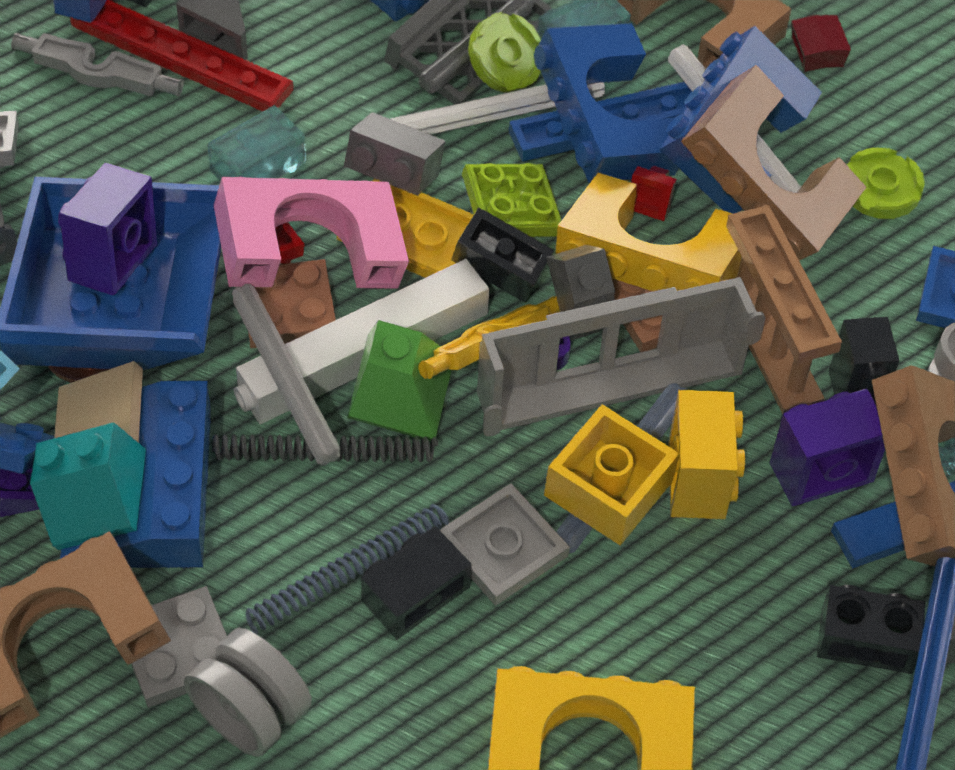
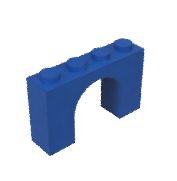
[534,23,679,183]
[659,26,822,214]

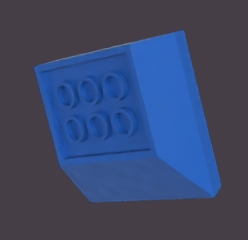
[0,176,221,370]

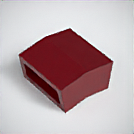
[791,15,851,72]

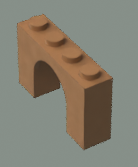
[608,0,791,69]
[681,65,866,260]
[872,365,955,566]
[0,531,171,738]

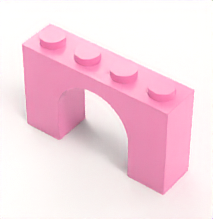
[214,177,409,289]

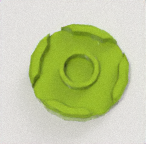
[468,12,541,93]
[846,148,925,219]

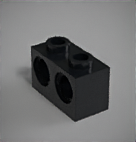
[817,585,925,674]

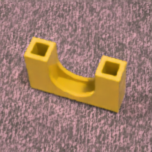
[555,173,742,291]
[488,666,695,770]

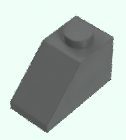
[176,0,248,60]
[546,245,615,341]

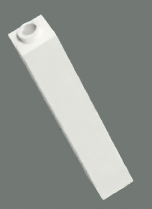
[234,259,489,424]

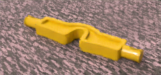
[418,296,560,379]

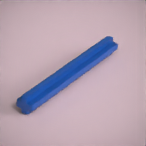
[896,557,955,770]

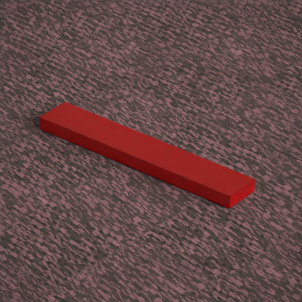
[70,0,293,116]

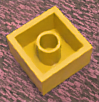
[668,390,745,519]
[544,404,679,546]

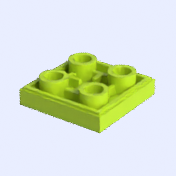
[462,163,561,237]

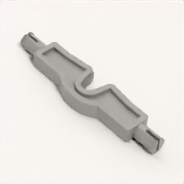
[11,33,184,97]

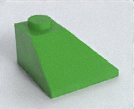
[347,320,451,442]

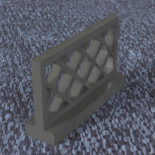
[384,0,557,104]

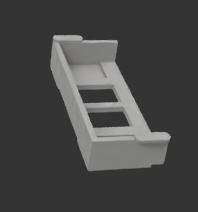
[477,277,766,436]

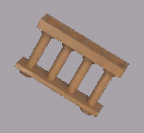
[726,205,842,414]

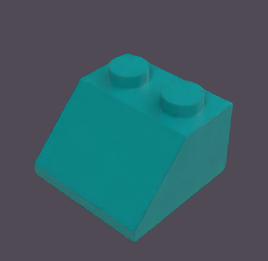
[30,422,146,550]

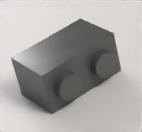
[344,112,446,196]

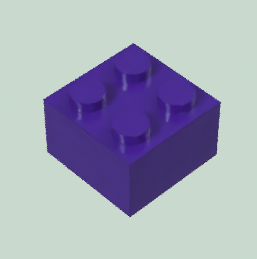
[58,162,157,296]
[770,389,885,507]

